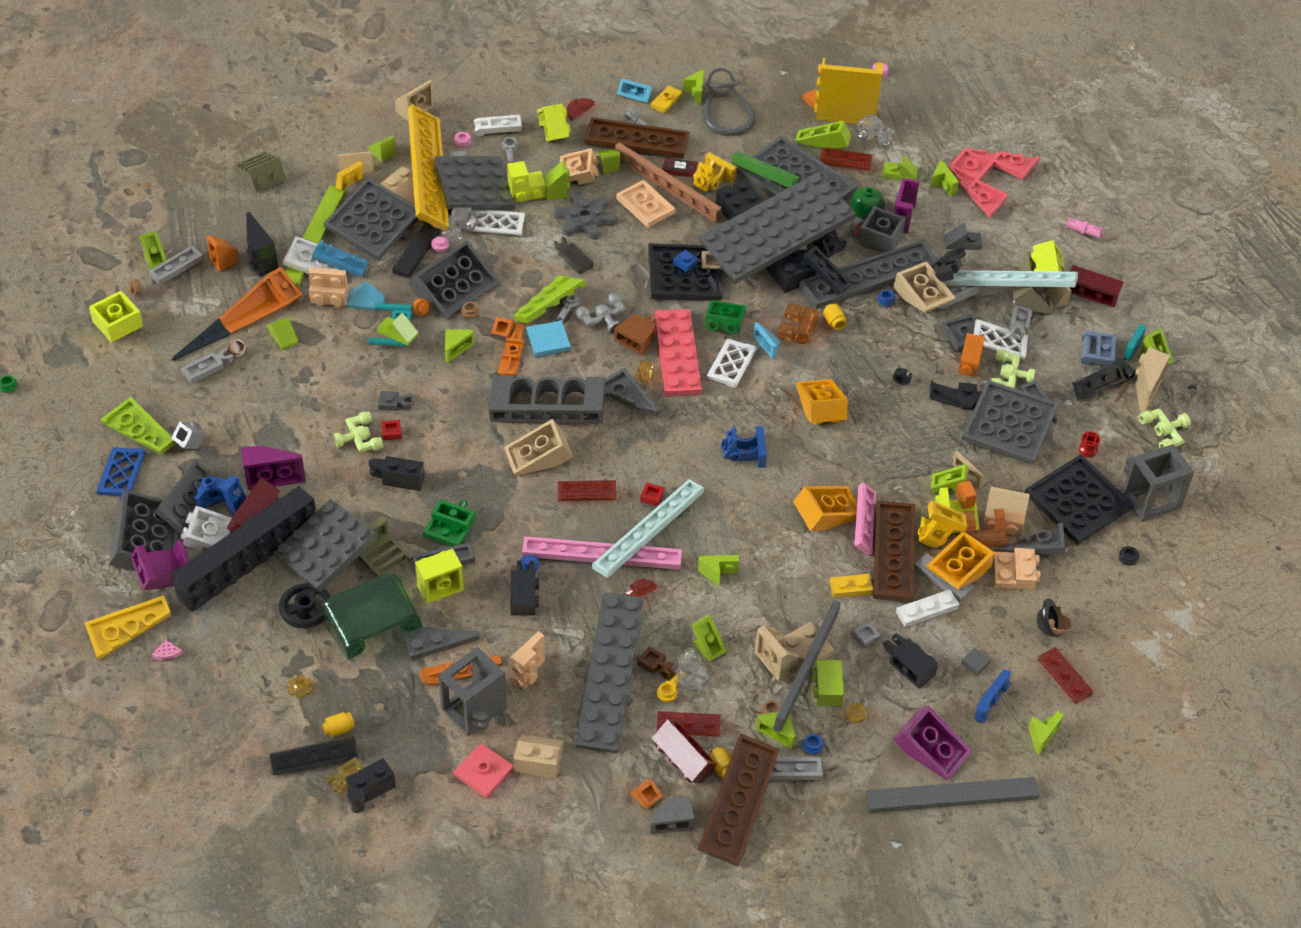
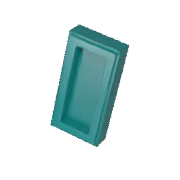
[1123,324,1146,361]

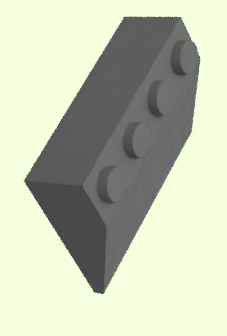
[408,240,500,319]
[109,489,179,570]

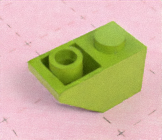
[544,161,570,201]

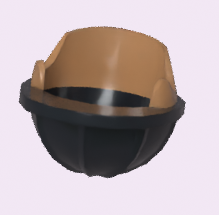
[1036,599,1072,637]

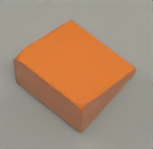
[491,316,516,338]
[630,779,663,809]

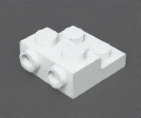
[181,506,232,551]

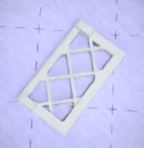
[469,209,525,236]
[973,319,1028,360]
[707,339,757,388]

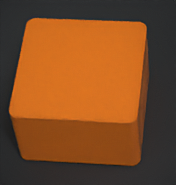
[956,481,977,509]

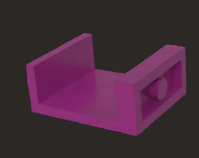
[894,178,920,234]
[131,540,189,591]

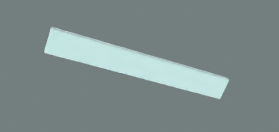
[943,270,1078,287]
[592,479,704,578]

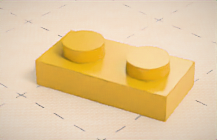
[336,161,364,191]
[829,574,873,598]

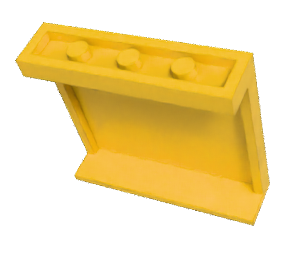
[813,58,883,126]

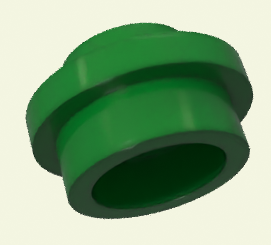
[0,375,18,393]

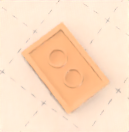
[616,180,675,228]

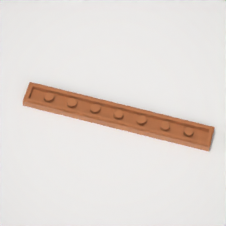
[615,142,721,223]

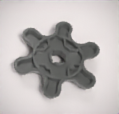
[553,193,617,239]

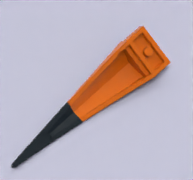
[172,267,303,361]

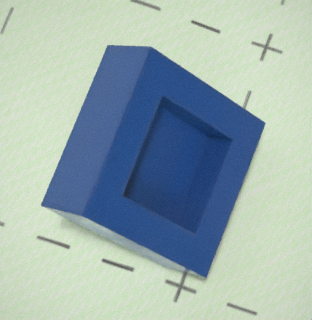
[673,250,699,272]

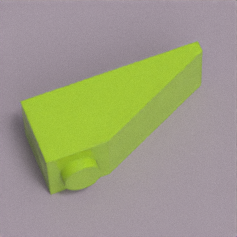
[795,121,851,150]

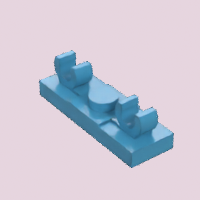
[312,240,369,278]

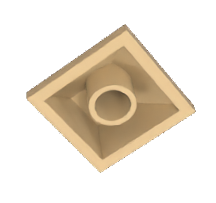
[395,80,434,122]

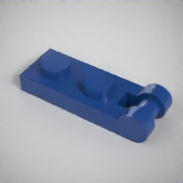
[974,669,1011,723]

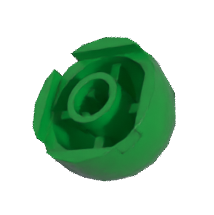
[850,187,885,220]

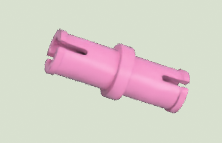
[1066,217,1103,239]

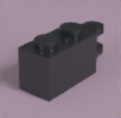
[369,456,425,491]
[510,561,539,615]
[883,633,938,689]

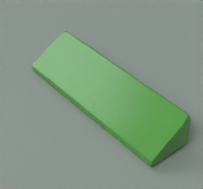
[731,152,799,188]

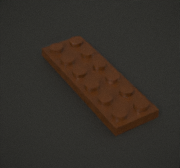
[584,117,690,159]
[873,500,915,602]
[697,733,780,867]

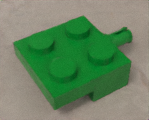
[423,499,476,547]

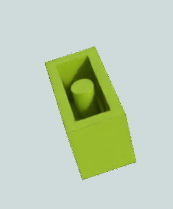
[811,660,844,706]

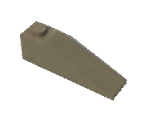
[1013,251,1053,313]

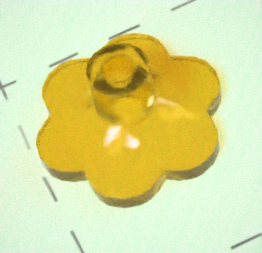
[636,360,655,383]
[288,675,313,699]

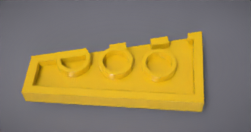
[84,595,171,660]

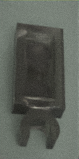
[554,237,594,275]

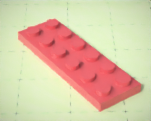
[654,309,702,396]

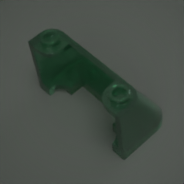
[323,572,422,660]

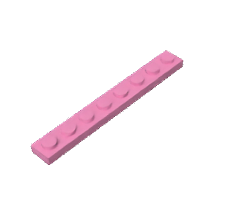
[522,536,682,570]

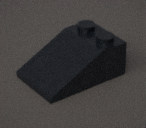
[246,212,278,277]

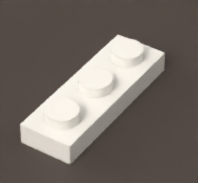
[896,589,959,628]

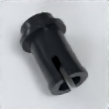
[1113,358,1136,380]

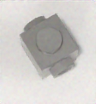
[171,421,207,450]

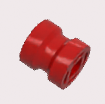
[1078,431,1101,458]

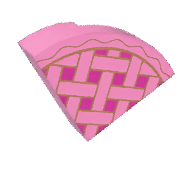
[152,640,183,661]

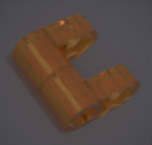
[777,303,819,344]
[964,508,1007,547]

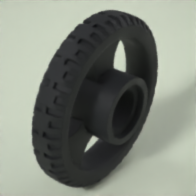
[279,583,332,629]

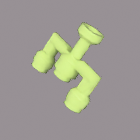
[991,349,1035,389]
[1138,408,1191,448]
[333,411,383,453]

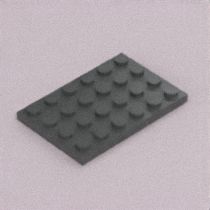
[736,136,858,200]

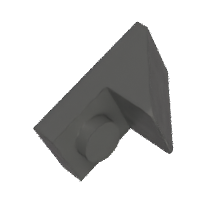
[945,223,982,250]

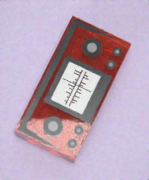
[662,158,698,177]

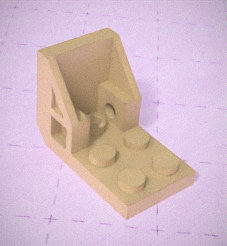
[755,622,835,682]

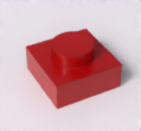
[381,420,402,441]
[640,482,665,506]

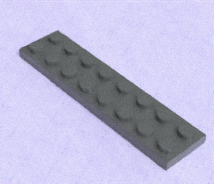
[799,240,938,309]
[576,592,644,753]

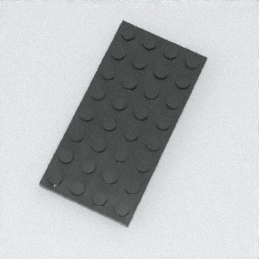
[699,172,856,284]

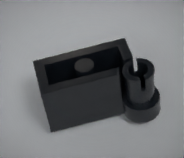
[813,230,847,258]
[345,758,396,813]

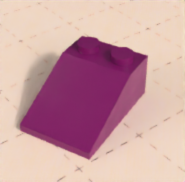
[241,445,306,491]
[893,705,972,780]

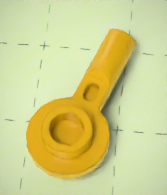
[657,669,685,702]

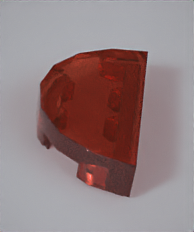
[566,98,594,121]
[622,578,658,597]

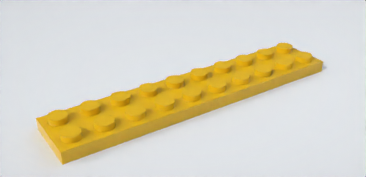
[408,104,449,231]

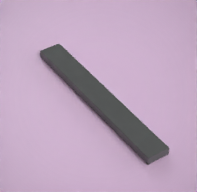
[773,600,841,732]
[866,777,1039,813]

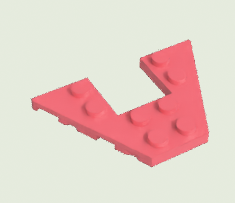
[948,148,1040,218]

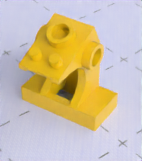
[693,152,736,192]
[918,500,967,549]

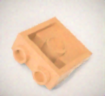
[560,148,599,185]
[308,267,349,308]
[993,548,1040,590]
[510,631,545,689]

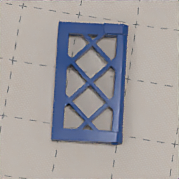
[97,447,146,497]

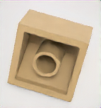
[982,487,1030,536]
[514,735,564,779]

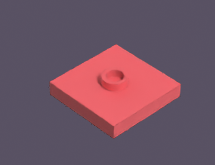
[453,743,514,799]

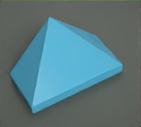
[617,78,652,103]
[346,281,385,311]
[753,322,781,360]

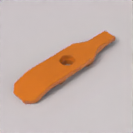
[498,324,525,376]
[419,655,502,686]

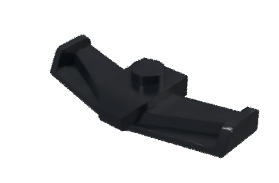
[932,248,966,282]
[929,381,982,410]

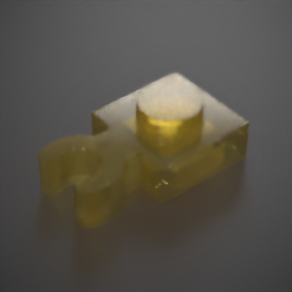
[327,757,363,793]

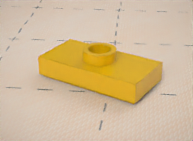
[651,85,682,114]

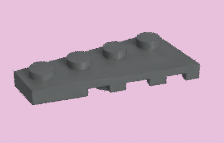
[155,460,211,535]

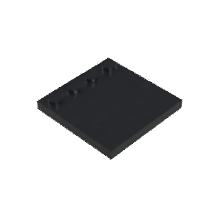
[648,243,723,301]
[1025,454,1134,545]

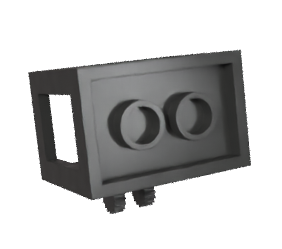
[1122,444,1194,522]
[438,647,507,736]

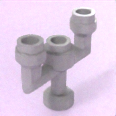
[576,293,627,335]

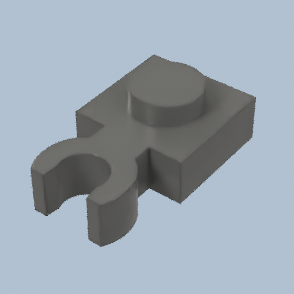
[378,391,412,411]

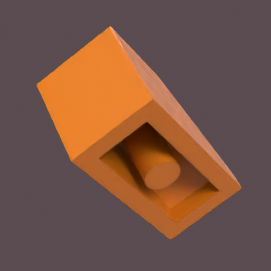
[206,235,239,272]
[958,333,985,377]

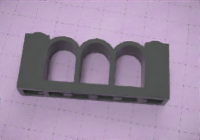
[489,376,606,423]

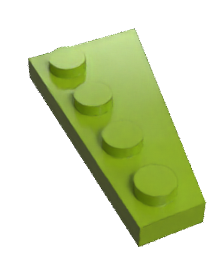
[513,276,587,324]
[100,396,177,455]

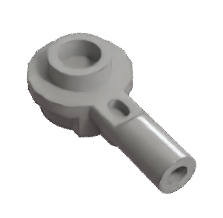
[624,108,650,126]
[501,137,518,164]
[557,294,580,322]

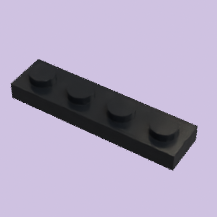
[269,736,358,776]

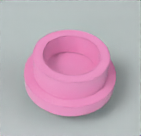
[431,237,449,253]

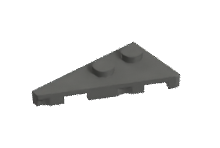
[605,368,660,416]
[995,523,1065,555]
[399,625,479,661]

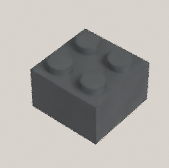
[858,206,906,252]

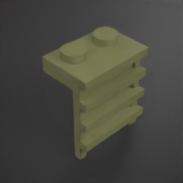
[234,151,286,192]
[358,516,412,580]

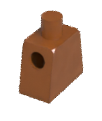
[614,314,656,356]

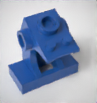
[721,426,767,468]
[194,475,246,516]

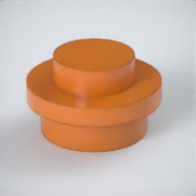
[412,298,430,316]

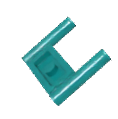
[369,303,412,347]

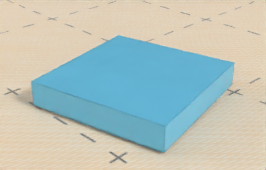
[526,321,571,357]

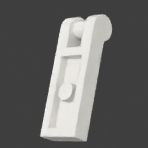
[474,115,522,137]

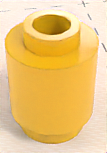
[823,304,847,330]
[322,712,355,738]
[710,747,731,778]

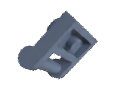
[1081,331,1116,366]

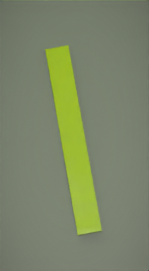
[285,185,346,288]

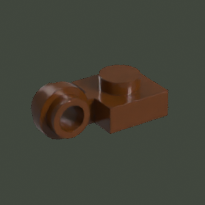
[637,646,677,679]

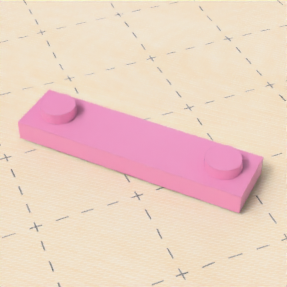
[854,483,876,556]

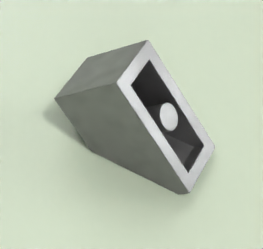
[650,796,694,835]

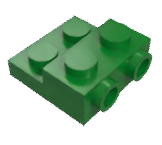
[704,300,746,334]

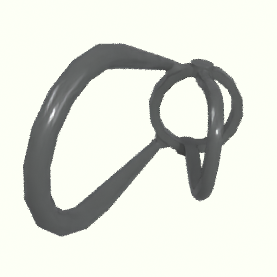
[703,68,755,135]

